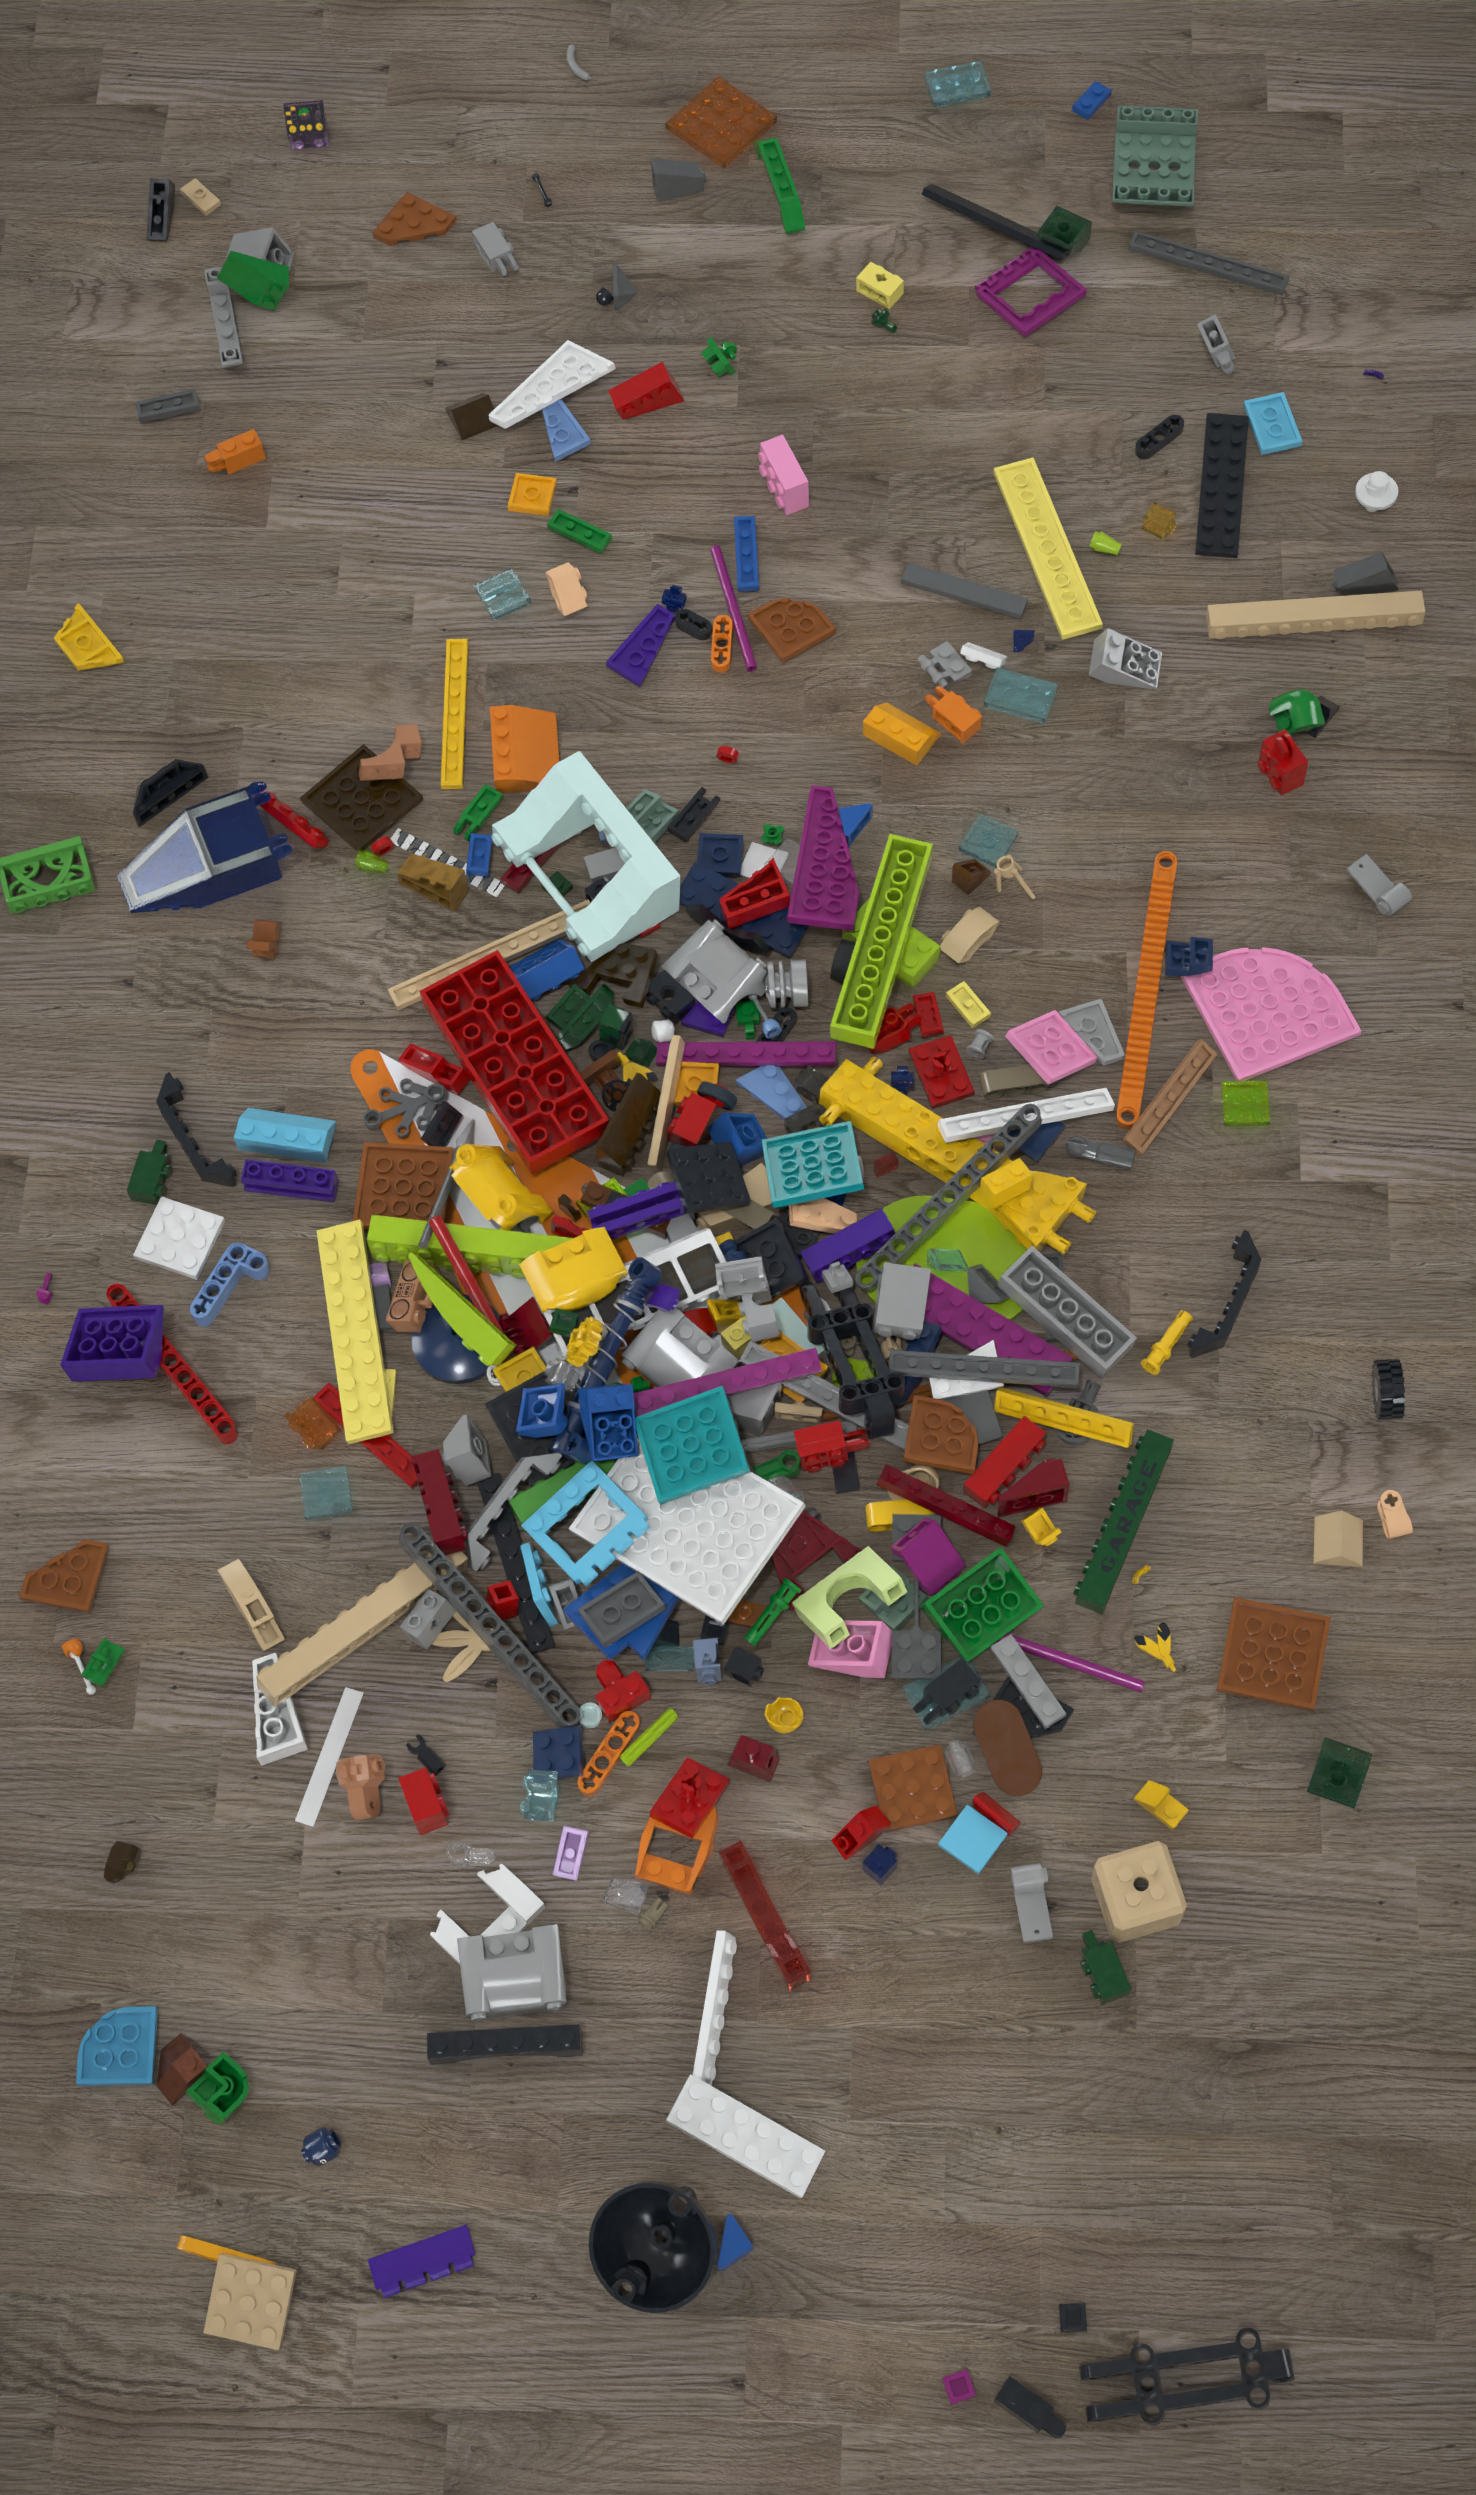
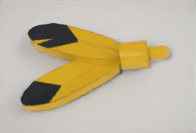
[617,1052,657,1089]
[1134,1622,1176,1672]

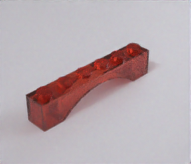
[719,1840,812,1991]

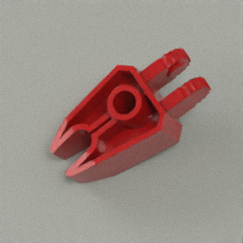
[868,1003,923,1054]

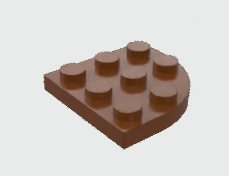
[748,598,836,663]
[903,1395,978,1474]

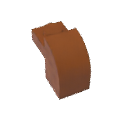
[247,919,281,958]

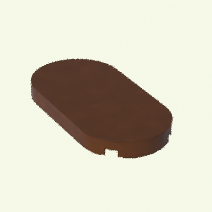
[973,1700,1042,1796]

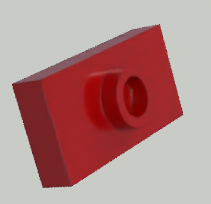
[912,992,944,1038]

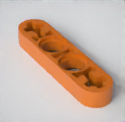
[577,1711,640,1796]

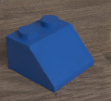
[707,1112,767,1166]

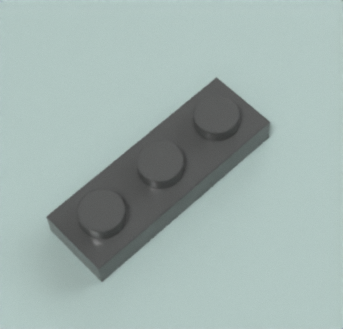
[135,389,200,423]

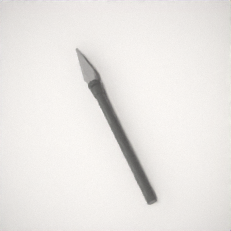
[418,1119,475,1249]

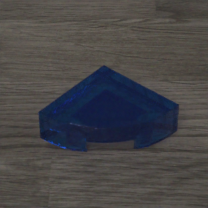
[1013,630,1035,652]

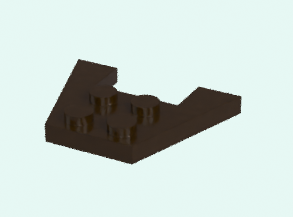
[568,943,658,1008]

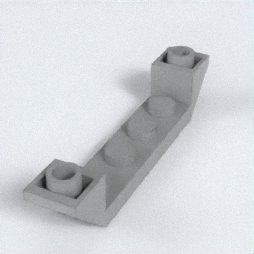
[204,267,243,368]
[465,1453,562,1571]

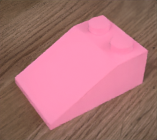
[808,1620,892,1678]

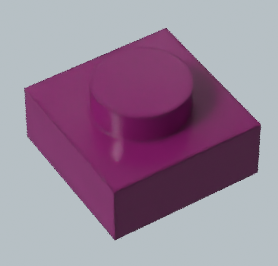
[942,2369,976,2405]

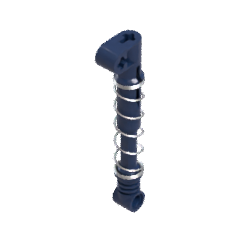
[549,1257,661,1464]

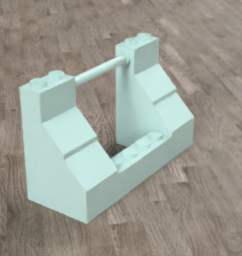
[491,751,680,962]

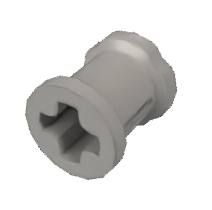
[966,1029,994,1059]

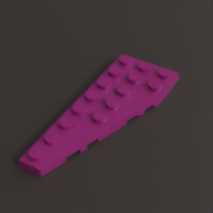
[787,785,860,931]

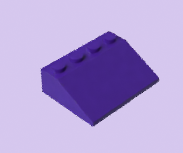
[60,1305,164,1381]

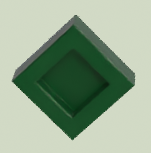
[541,871,573,898]
[549,1308,578,1337]

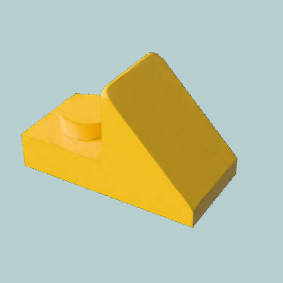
[1133,1780,1189,1831]

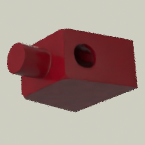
[727,1735,780,1782]

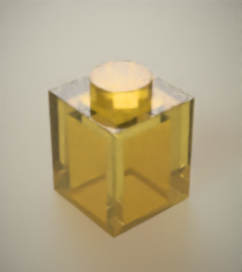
[1142,502,1177,540]

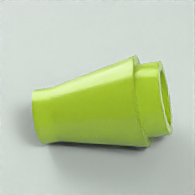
[1089,531,1122,555]

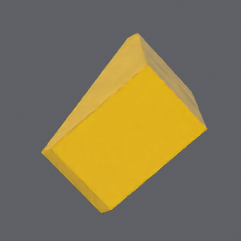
[707,1299,743,1334]

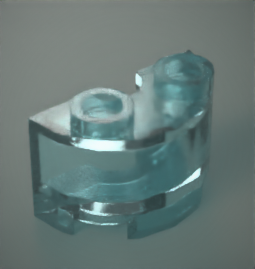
[520,1769,559,1822]

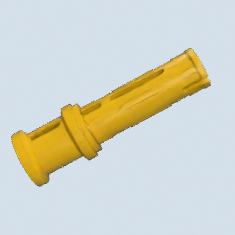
[1141,1310,1193,1375]

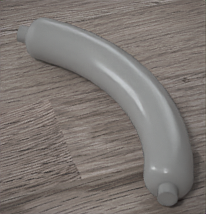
[566,44,591,81]

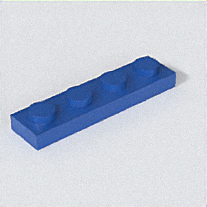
[734,516,759,592]

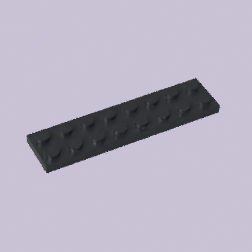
[1195,413,1249,558]

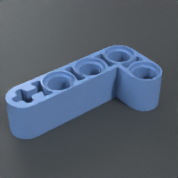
[190,1242,270,1327]

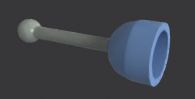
[749,994,782,1039]

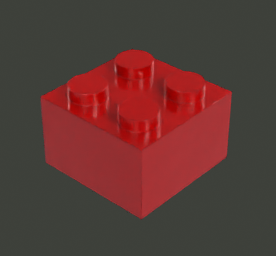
[398,1767,450,1836]

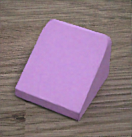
[369,1262,391,1288]

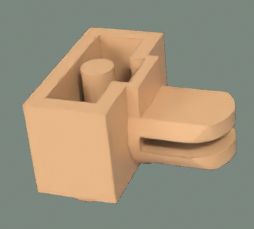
[545,562,587,616]

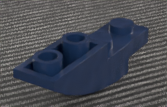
[896,1321,942,1406]

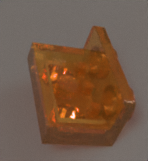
[284,1396,341,1450]

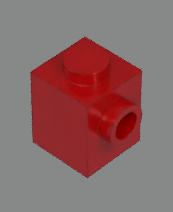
[485,1580,519,1620]

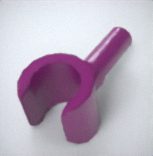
[36,1272,53,1304]

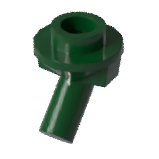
[871,308,897,333]

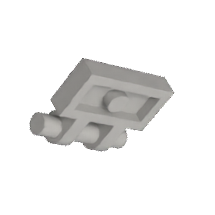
[918,641,972,690]

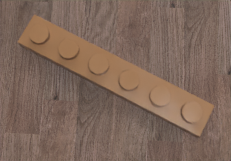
[1122,1039,1217,1155]

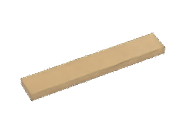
[648,1035,685,1172]

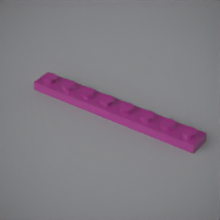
[656,1041,837,1067]
[633,1348,822,1417]

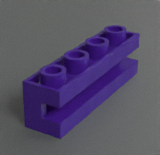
[241,1159,338,1202]
[587,1181,685,1240]
[800,1208,895,1284]

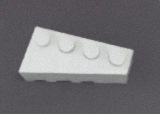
[252,1653,308,1766]

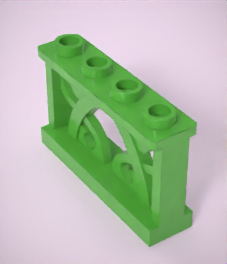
[0,836,95,914]

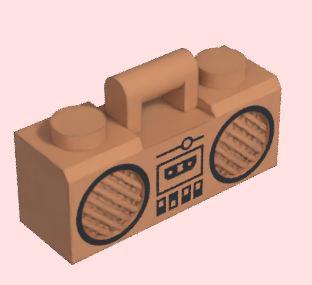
[386,1260,439,1332]

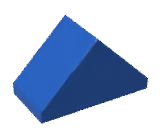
[839,803,873,848]
[717,2214,754,2271]

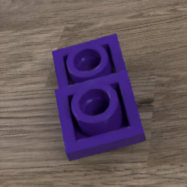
[643,1283,680,1312]

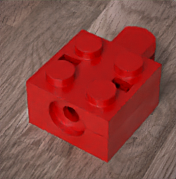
[1258,729,1308,796]
[794,1420,870,1473]

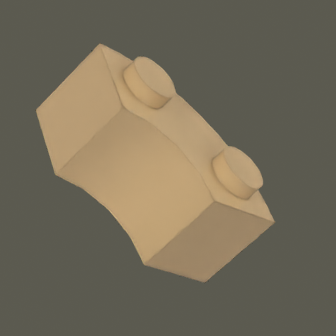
[940,907,1000,963]

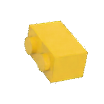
[979,1158,1033,1210]

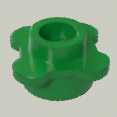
[761,824,784,846]

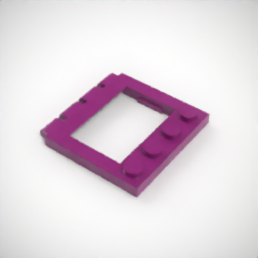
[974,247,1087,337]

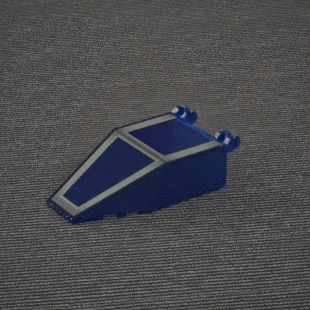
[117,781,293,913]

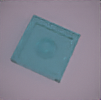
[959,813,1018,868]
[299,1466,353,1520]

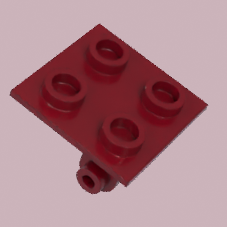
[499,1297,553,1356]

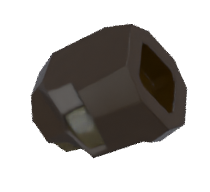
[104,1841,141,1884]

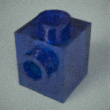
[862,1844,898,1886]

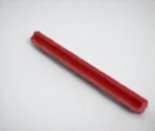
[429,1215,505,1334]

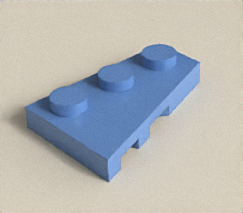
[542,399,591,462]
[735,1065,809,1125]

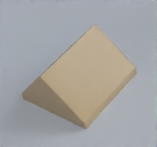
[1313,1510,1363,1567]

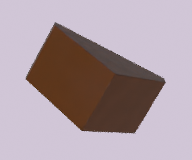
[952,859,991,895]

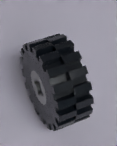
[1372,1359,1405,1420]

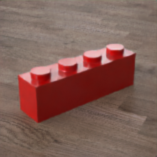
[963,1416,1047,1509]

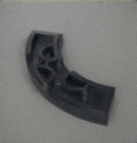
[685,904,770,954]

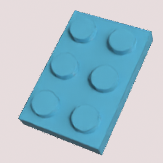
[1243,392,1302,455]

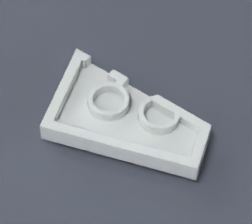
[929,1340,1004,1400]

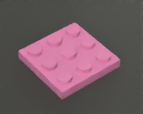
[1005,1010,1098,1085]

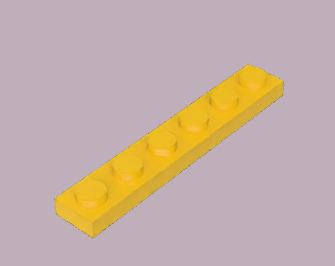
[994,1387,1134,1448]

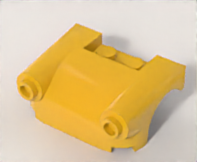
[449,1144,554,1231]

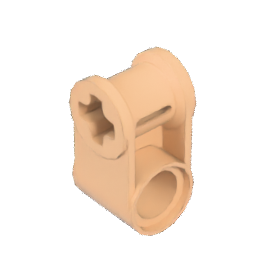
[1377,1490,1413,1540]

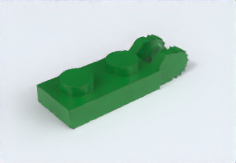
[453,784,504,842]

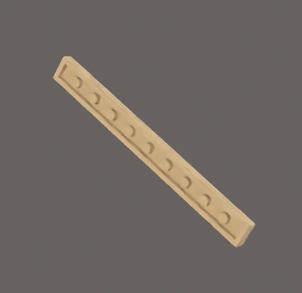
[388,899,590,1011]

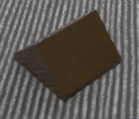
[445,393,499,440]

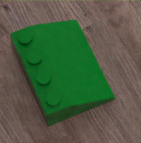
[920,1547,1044,1663]

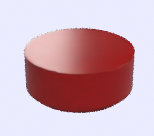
[716,746,739,763]
[371,836,394,856]

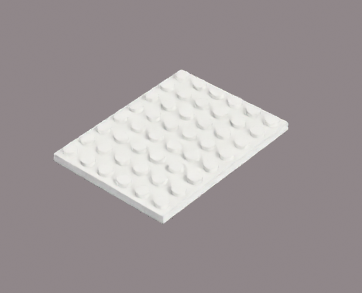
[569,1434,806,1625]

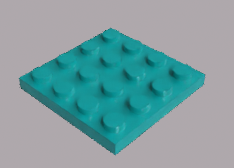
[762,1121,864,1208]
[635,1386,751,1505]

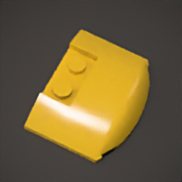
[519,1227,628,1313]

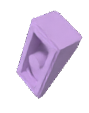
[553,1826,590,1881]

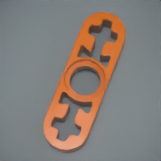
[711,615,733,673]

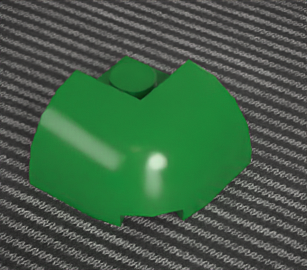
[1269,689,1325,735]
[186,2052,249,2124]

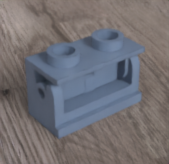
[693,1638,722,1685]

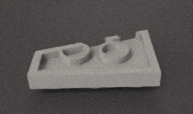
[1059,998,1125,1066]

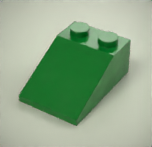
[217,251,289,311]

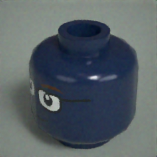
[301,2127,341,2167]

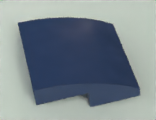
[1165,937,1213,976]
[1009,1101,1066,1163]

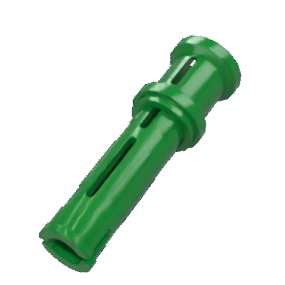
[743,1577,802,1647]

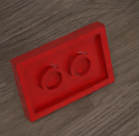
[909,1035,975,1109]
[649,1757,730,1839]

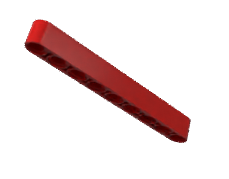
[106,1283,238,1444]

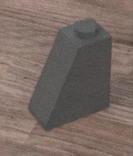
[651,158,707,202]
[1333,552,1399,596]

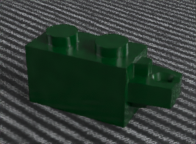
[127,1139,171,1205]
[1080,1930,1131,2005]

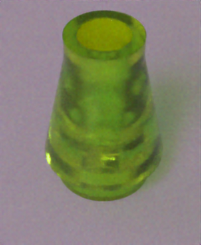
[354,849,388,873]

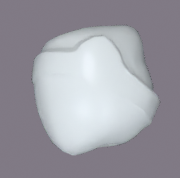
[651,1020,675,1042]

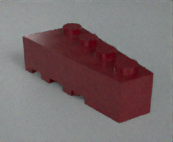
[411,1449,468,1555]

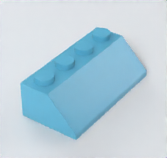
[234,1108,336,1163]

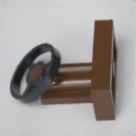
[579,1050,629,1111]

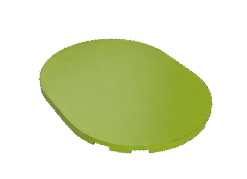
[856,1195,1027,1321]

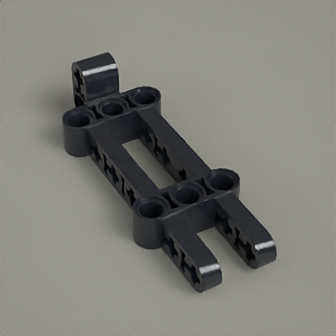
[799,1282,905,1440]
[1079,2328,1295,2426]

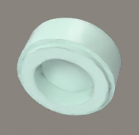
[579,1702,603,1728]

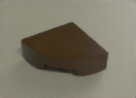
[558,1194,581,1223]

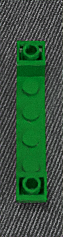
[753,137,805,234]

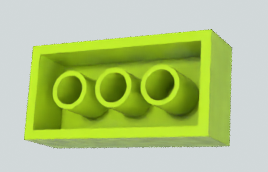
[842,898,940,990]

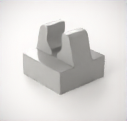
[822,1261,853,1293]

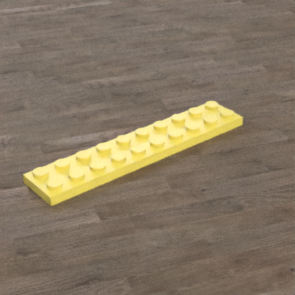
[994,458,1103,640]
[317,1220,394,1444]

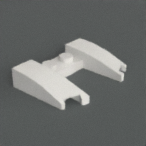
[430,1864,546,1965]

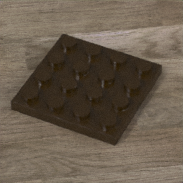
[300,744,423,854]

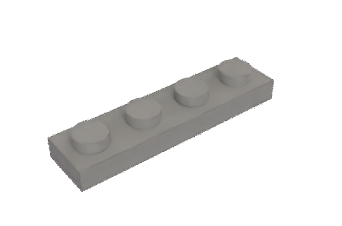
[990,1634,1066,1729]

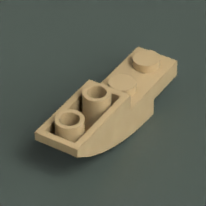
[217,1559,285,1653]

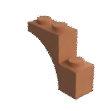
[359,724,422,781]

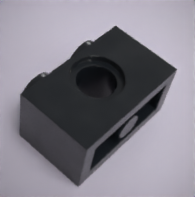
[646,970,695,1025]

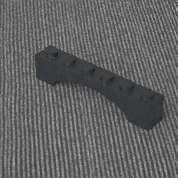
[427,2024,583,2065]

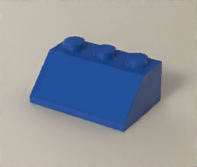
[509,939,584,1001]

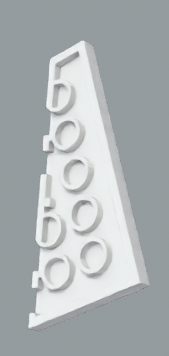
[489,340,615,429]

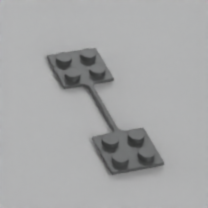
[892,1514,941,1679]

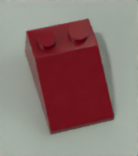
[997,1458,1070,1518]

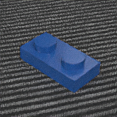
[1072,81,1112,120]
[466,833,493,877]

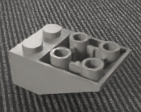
[1089,628,1162,689]

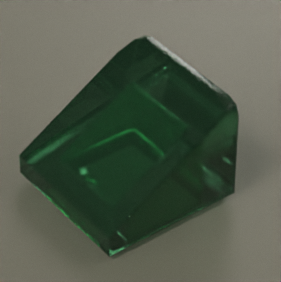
[624,1038,657,1067]

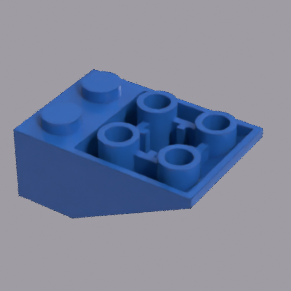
[578,1384,638,1461]

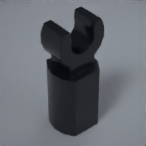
[406,1734,446,1776]

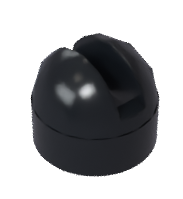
[596,287,614,305]

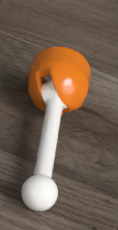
[61,1638,96,1695]

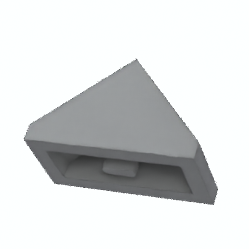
[549,1578,578,1630]

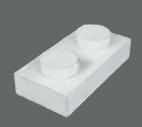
[960,642,1008,669]

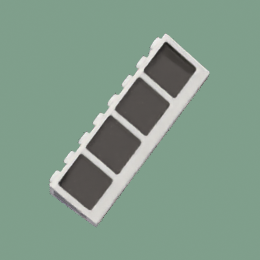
[537,1228,726,1358]

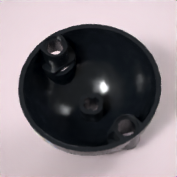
[588,2181,716,2313]

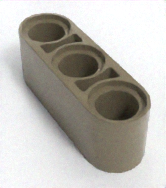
[980,1065,1048,1100]

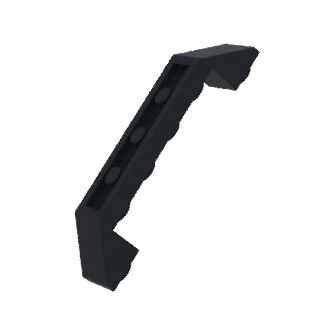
[156,1072,237,1187]
[1187,1230,1261,1358]

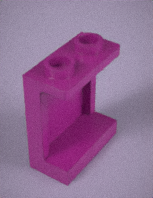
[890,1517,966,1596]

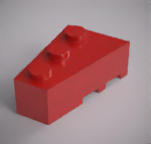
[608,361,684,420]
[719,858,790,929]

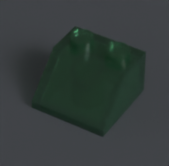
[1036,206,1092,252]
[1307,1737,1372,1809]

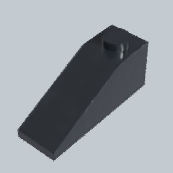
[147,178,175,241]

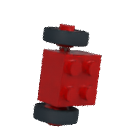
[667,1081,738,1149]

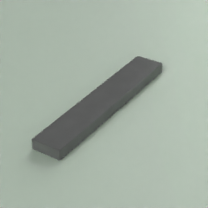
[901,563,1028,620]

